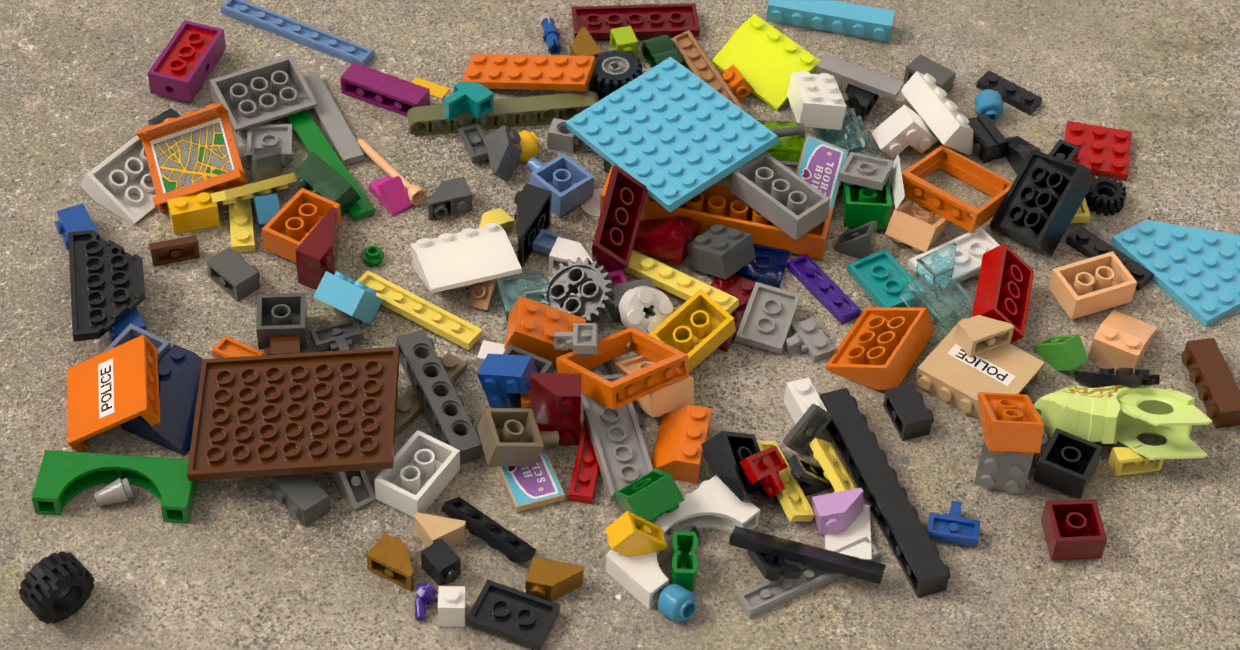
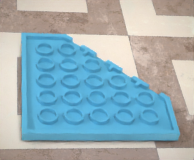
[1111,220,1240,327]

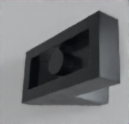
[787,454,833,496]

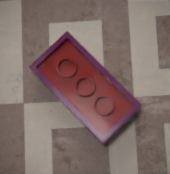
[148,20,226,103]

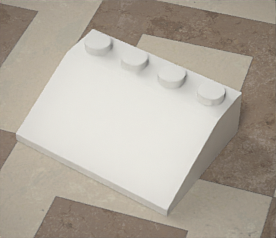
[80,135,156,225]
[410,223,522,293]

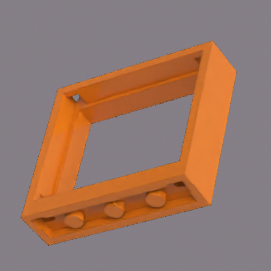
[902,145,1013,233]
[556,327,689,410]

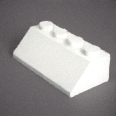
[900,71,973,156]

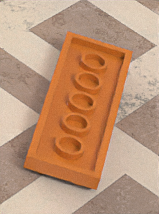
[461,53,596,91]

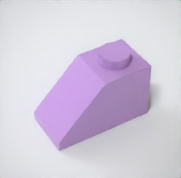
[812,488,863,536]

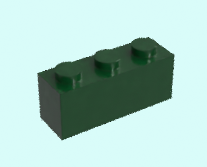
[294,152,361,216]

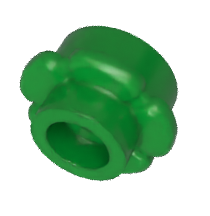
[362,246,385,267]

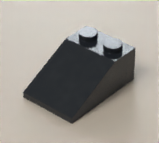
[514,183,552,268]
[701,431,778,504]

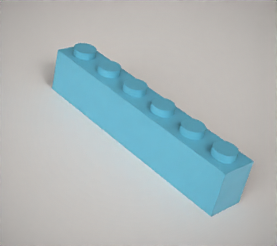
[766,0,895,42]

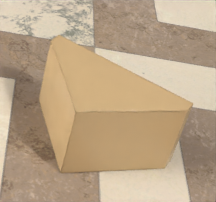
[414,512,466,548]

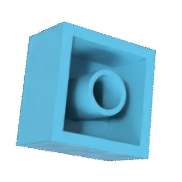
[313,271,383,325]

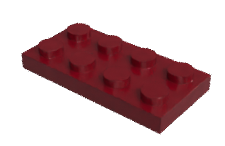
[710,274,756,352]

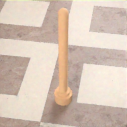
[357,139,426,205]

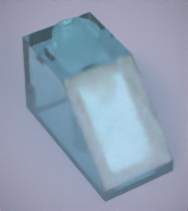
[915,242,957,292]

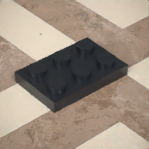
[466,580,560,650]

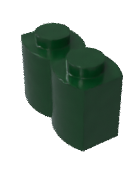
[642,35,685,69]

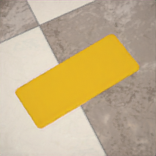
[412,77,449,98]

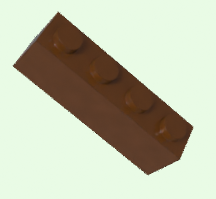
[1181,338,1240,428]

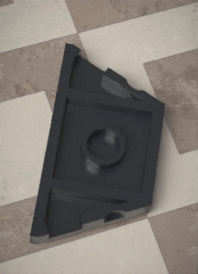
[1075,368,1160,387]

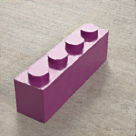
[340,62,430,117]

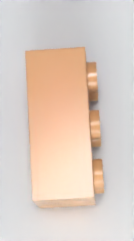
[1048,251,1137,320]

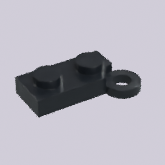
[747,550,802,581]

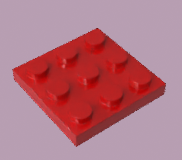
[1064,121,1132,181]

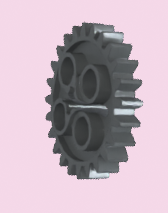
[539,257,615,323]

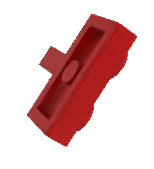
[740,445,788,497]

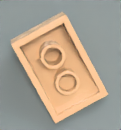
[885,199,950,253]
[1088,310,1158,373]
[614,355,695,418]

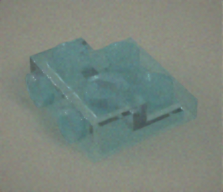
[814,108,870,156]

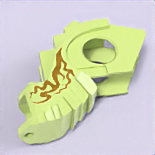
[1034,385,1212,461]

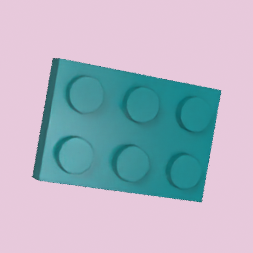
[847,249,926,308]

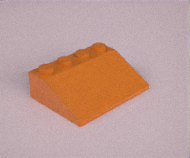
[825,307,935,390]

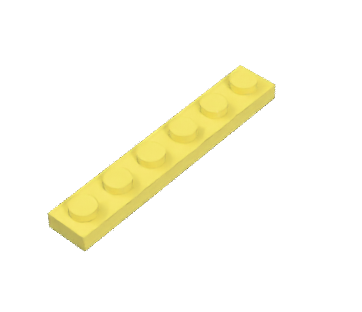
[622,250,739,314]
[357,270,482,350]

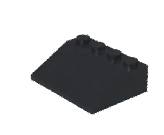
[988,149,1096,256]

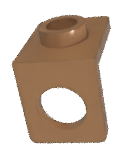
[468,279,507,310]

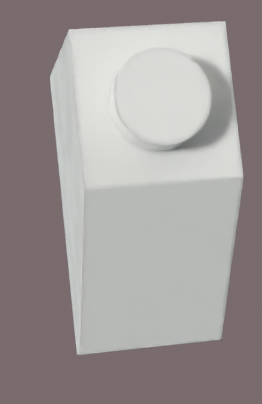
[549,237,593,281]

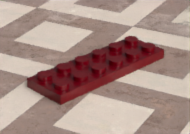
[571,3,700,40]

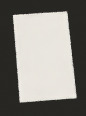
[825,505,872,560]

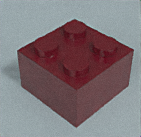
[1041,499,1107,561]

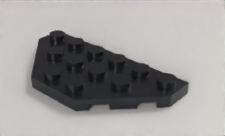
[68,230,146,342]

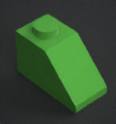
[1033,334,1089,373]

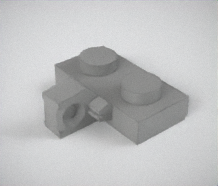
[784,317,835,362]
[554,323,597,356]

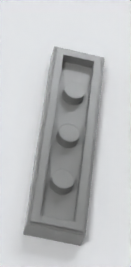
[816,54,904,101]

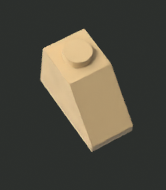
[955,315,1014,358]

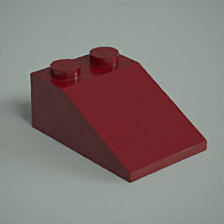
[295,207,339,290]
[633,216,701,265]

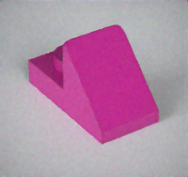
[369,175,412,216]

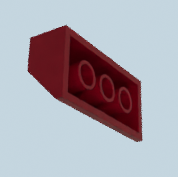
[592,165,647,273]

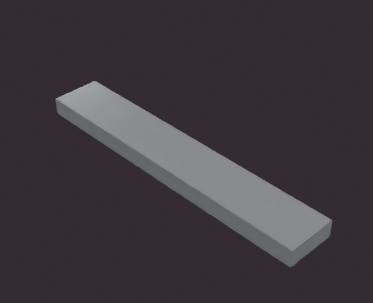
[303,73,364,166]
[736,536,881,619]

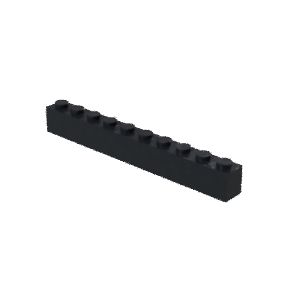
[819,388,950,598]

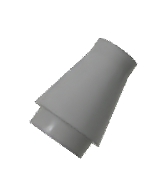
[94,478,134,507]

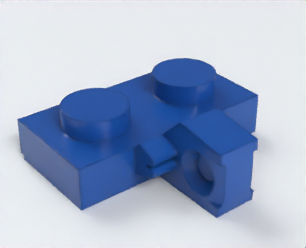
[927,500,980,547]

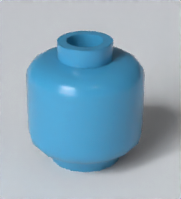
[974,89,1004,122]
[658,584,697,623]

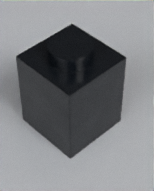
[421,539,461,586]

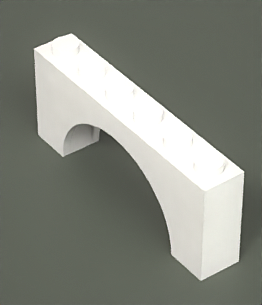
[605,475,760,609]

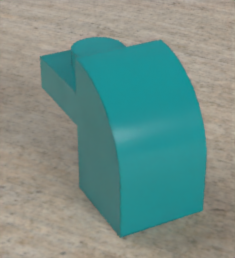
[443,82,494,120]

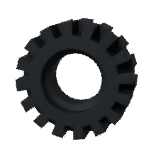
[1085,175,1127,216]

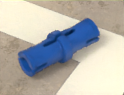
[541,18,562,55]

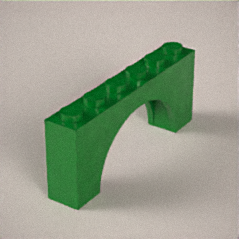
[32,450,199,524]

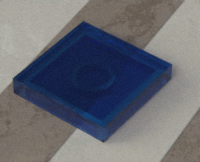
[735,243,790,288]

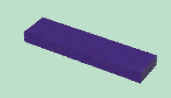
[786,254,862,325]

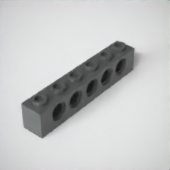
[395,330,483,464]

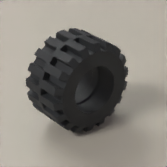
[19,551,95,624]

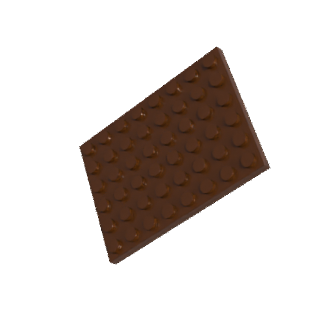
[187,347,400,481]

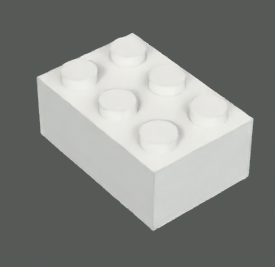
[787,71,846,130]
[374,430,460,518]

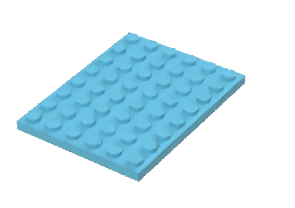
[565,57,779,212]

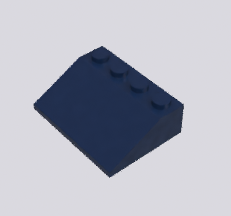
[121,344,202,456]

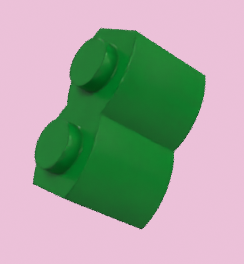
[670,531,698,592]

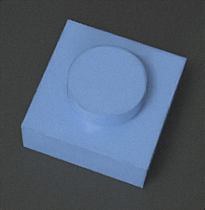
[532,229,563,255]

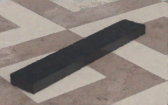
[729,526,886,584]

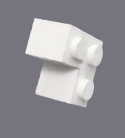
[871,105,938,158]

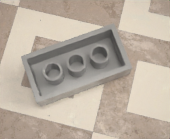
[730,152,830,240]

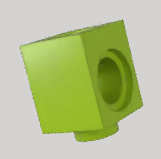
[610,26,638,57]

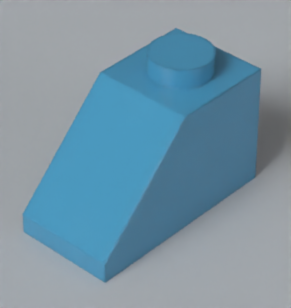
[251,193,280,227]

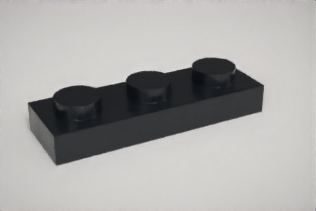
[976,71,1043,115]

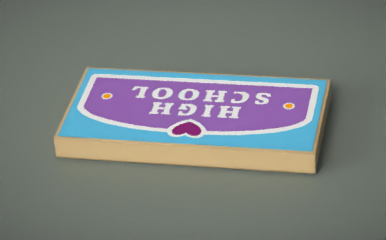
[795,135,848,208]
[497,447,565,512]

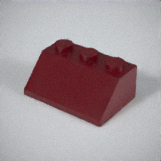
[531,373,581,446]

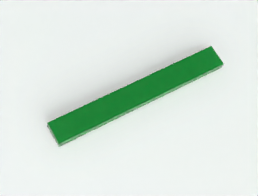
[283,110,375,222]

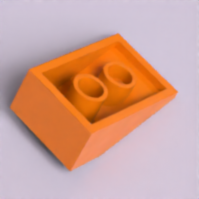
[978,392,1044,455]

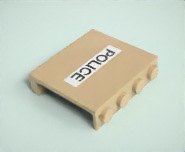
[914,318,1045,420]

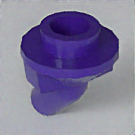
[415,582,438,621]

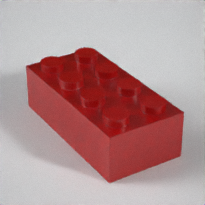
[971,243,1034,344]

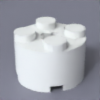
[619,286,673,335]

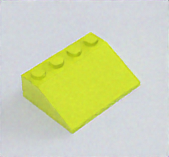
[711,14,820,111]

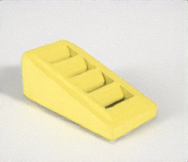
[1108,447,1164,476]

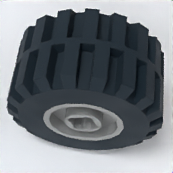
[589,50,642,100]

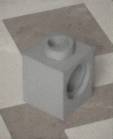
[547,118,581,153]

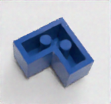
[477,354,538,408]

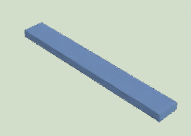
[220,0,375,66]

